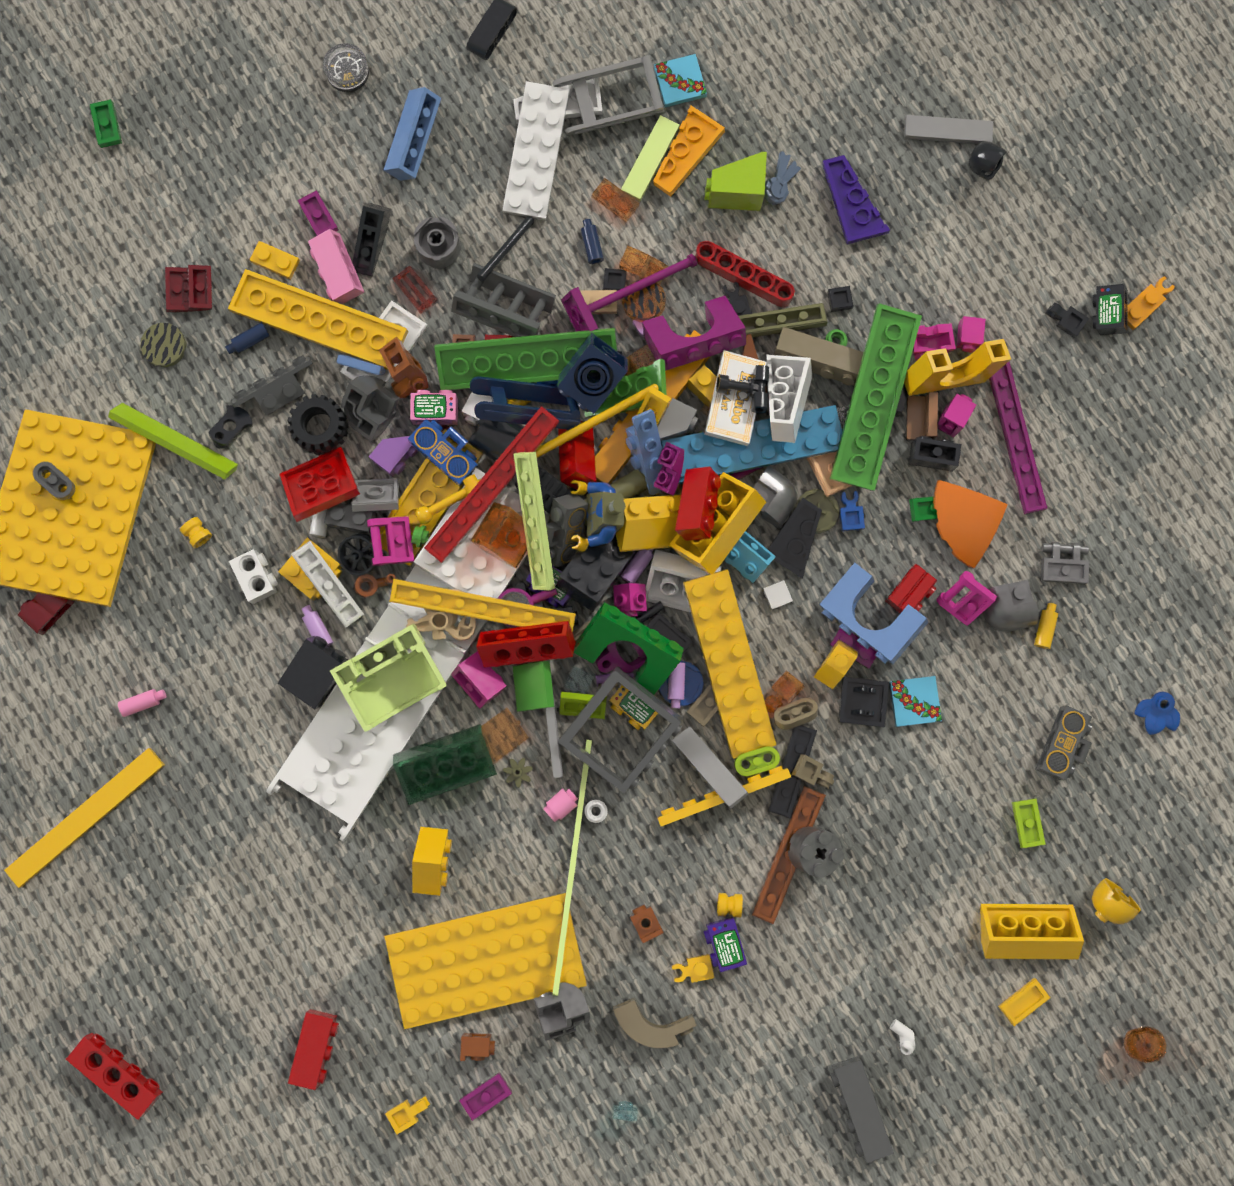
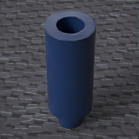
[581,219,604,264]
[225,322,270,354]

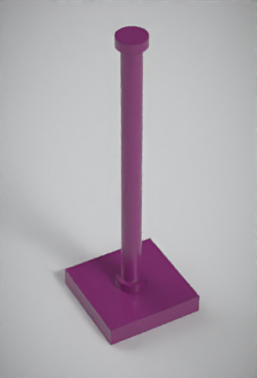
[561,254,697,332]

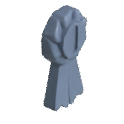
[764,151,801,205]

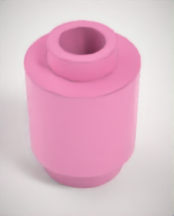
[543,788,578,822]

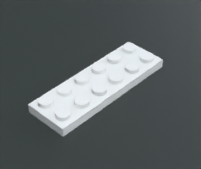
[502,81,569,220]

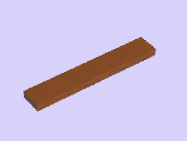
[751,786,826,924]

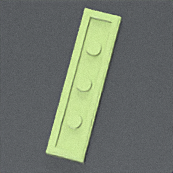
[621,115,680,202]

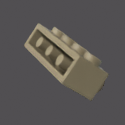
[774,327,864,386]

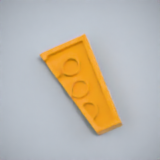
[653,105,725,197]

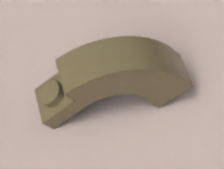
[613,998,697,1048]

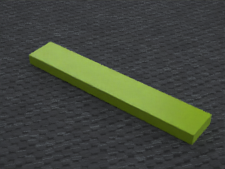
[108,403,238,479]

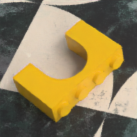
[904,339,1011,396]

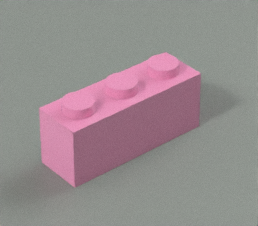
[308,229,364,304]

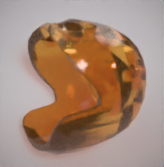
[1124,1026,1167,1063]

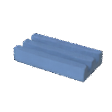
[337,355,386,375]

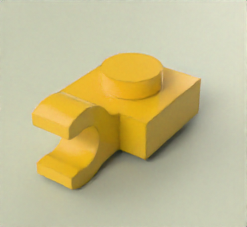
[385,1096,430,1134]

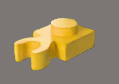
[672,954,714,983]

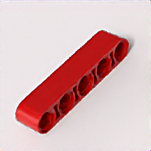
[695,241,795,307]

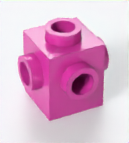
[613,583,647,617]

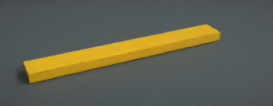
[389,579,576,632]
[4,748,165,888]

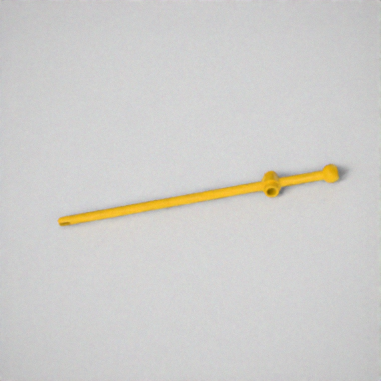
[415,384,659,524]

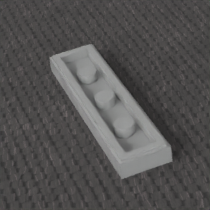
[904,115,993,144]
[672,726,748,809]

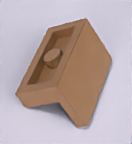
[906,392,938,440]

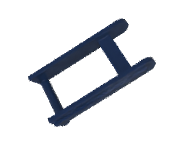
[470,376,581,430]

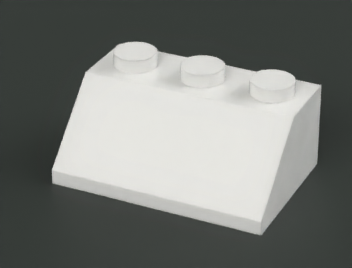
[646,550,721,612]

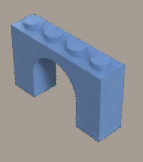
[819,563,928,665]

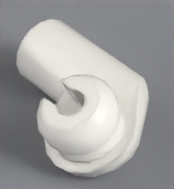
[890,1019,916,1055]

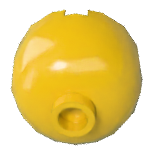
[1092,878,1141,925]

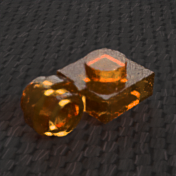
[765,670,805,714]

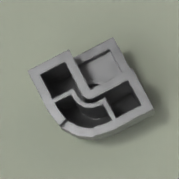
[753,466,797,530]
[982,580,1038,632]
[534,982,590,1041]

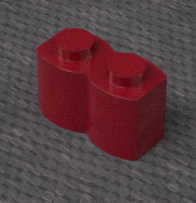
[18,593,74,635]

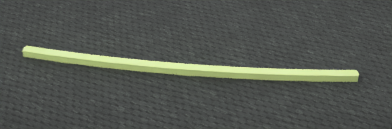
[552,740,592,996]

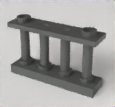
[451,263,556,337]

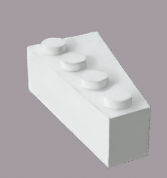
[767,355,812,443]

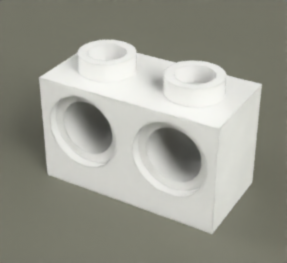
[229,549,278,604]

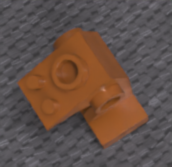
[379,336,429,398]

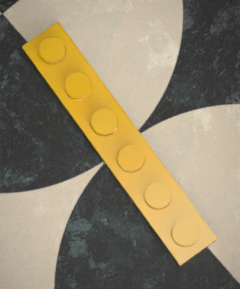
[658,766,791,826]

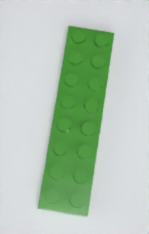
[830,303,922,491]
[434,328,617,390]

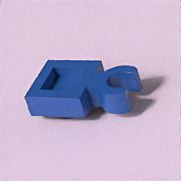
[839,491,865,531]

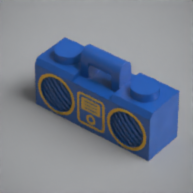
[408,419,478,487]

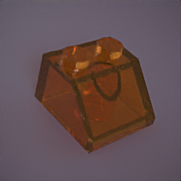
[471,502,527,569]

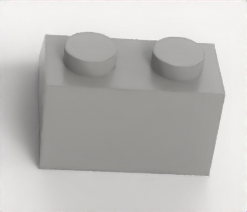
[658,398,699,441]

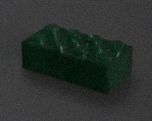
[393,724,497,805]

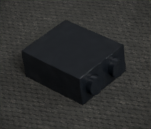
[277,636,348,710]

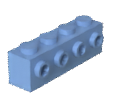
[383,87,441,181]

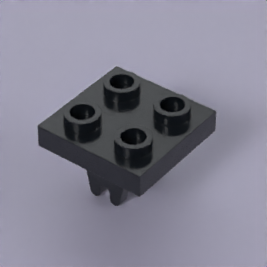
[838,677,889,728]

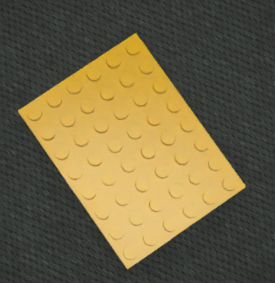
[0,409,156,607]

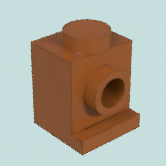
[630,904,664,943]
[460,1033,495,1061]

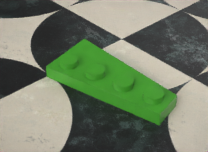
[585,359,667,418]

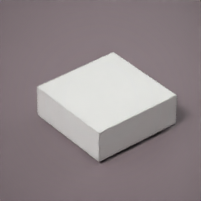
[763,580,793,610]

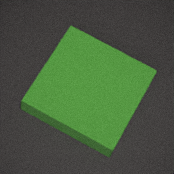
[513,661,554,712]

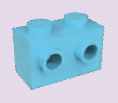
[724,531,776,583]

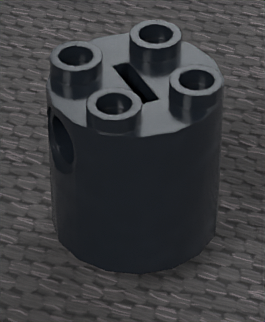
[468,419,524,462]

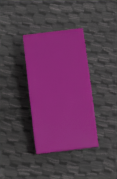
[653,442,684,496]

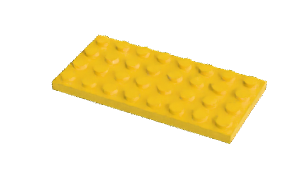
[384,893,587,1029]

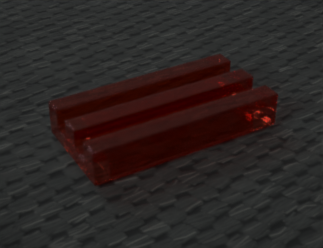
[392,265,437,314]

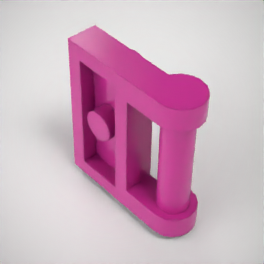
[367,516,414,566]
[936,571,997,626]

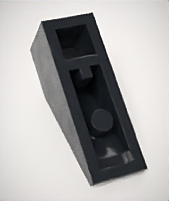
[352,203,391,277]

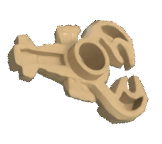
[406,589,476,641]

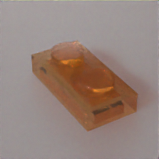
[592,178,640,222]

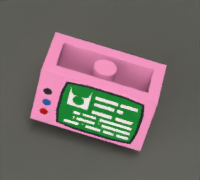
[410,390,458,425]

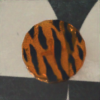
[622,280,666,322]

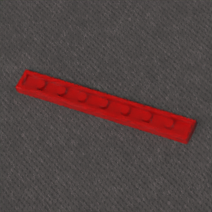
[424,406,560,563]

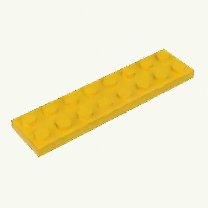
[228,269,408,370]
[683,569,776,759]

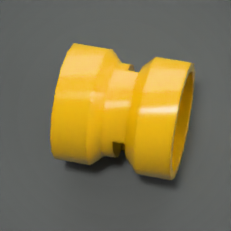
[180,517,212,548]
[717,893,743,918]

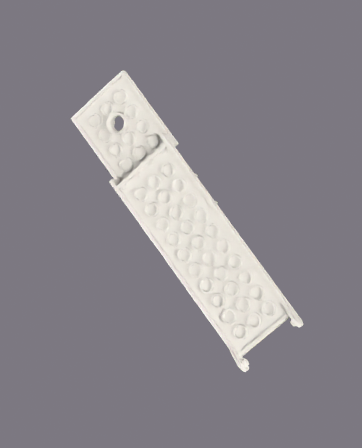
[266,468,551,842]

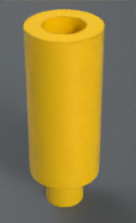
[1034,603,1058,649]

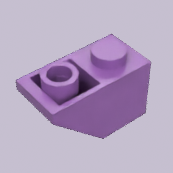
[369,436,418,477]

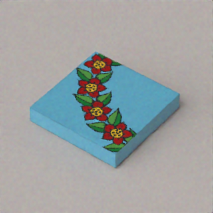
[654,54,707,107]
[889,676,942,727]

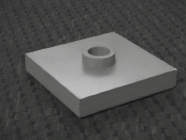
[352,478,399,512]

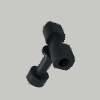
[716,365,769,413]

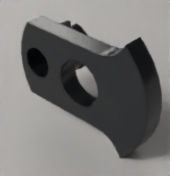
[208,405,253,449]

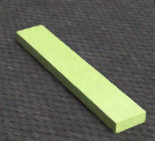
[513,452,555,590]

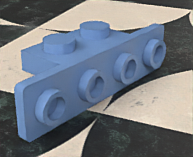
[626,409,663,496]

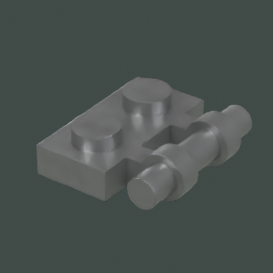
[1041,542,1089,584]

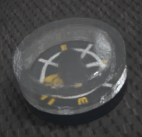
[323,43,369,92]

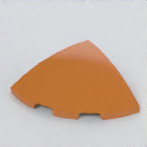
[933,480,1008,568]

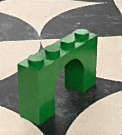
[574,602,683,695]

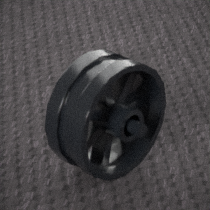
[338,533,378,576]

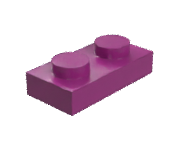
[297,190,339,236]
[830,628,877,669]
[459,1072,512,1121]

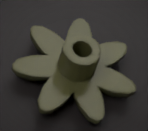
[503,758,533,788]

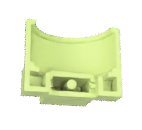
[330,624,447,732]

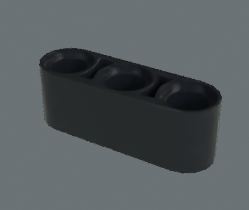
[466,0,517,60]

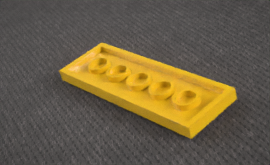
[380,429,483,567]

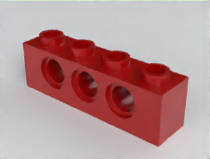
[476,621,575,668]
[66,1033,163,1120]

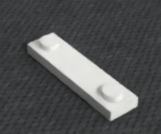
[291,541,364,628]

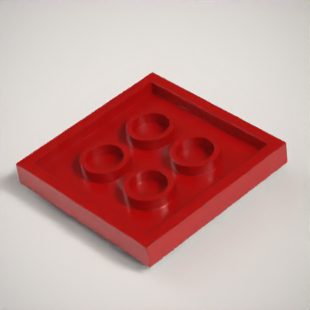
[280,447,360,522]

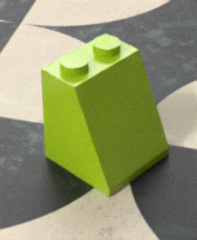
[704,152,767,211]

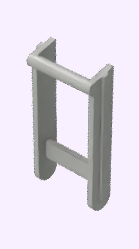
[552,55,665,135]

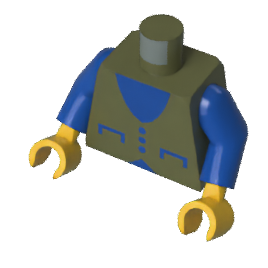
[571,480,626,552]

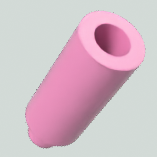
[118,689,166,717]

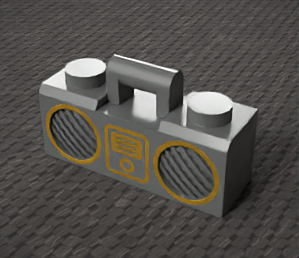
[546,493,589,567]
[1035,706,1093,780]

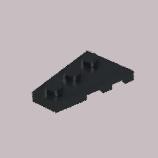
[768,497,822,579]

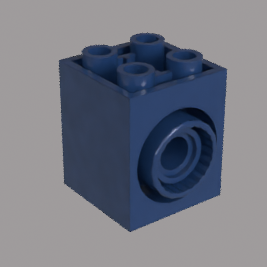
[557,332,628,414]

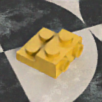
[278,537,342,601]

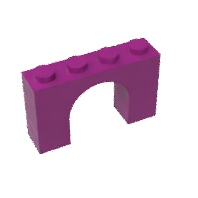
[642,296,746,371]

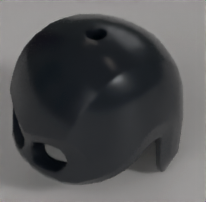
[969,142,1007,180]

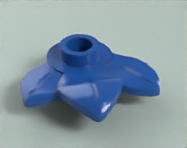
[1134,691,1180,735]

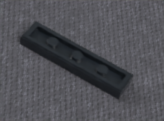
[768,725,817,818]

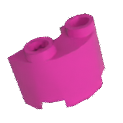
[912,323,956,361]

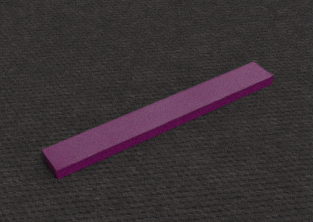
[989,362,1048,515]

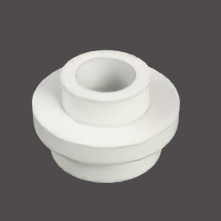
[585,800,608,823]

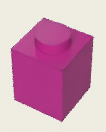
[956,316,986,353]

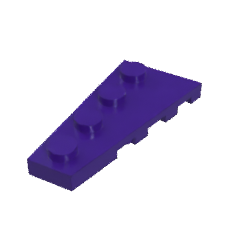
[822,155,890,245]

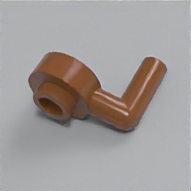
[354,574,396,598]

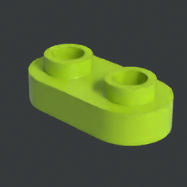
[734,746,780,776]

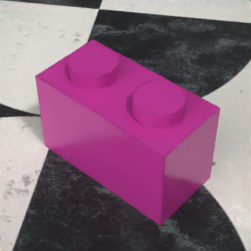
[937,394,976,438]
[451,651,507,709]

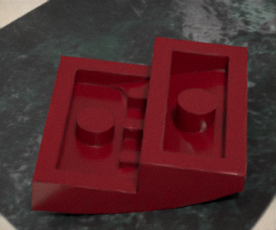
[165,265,212,312]

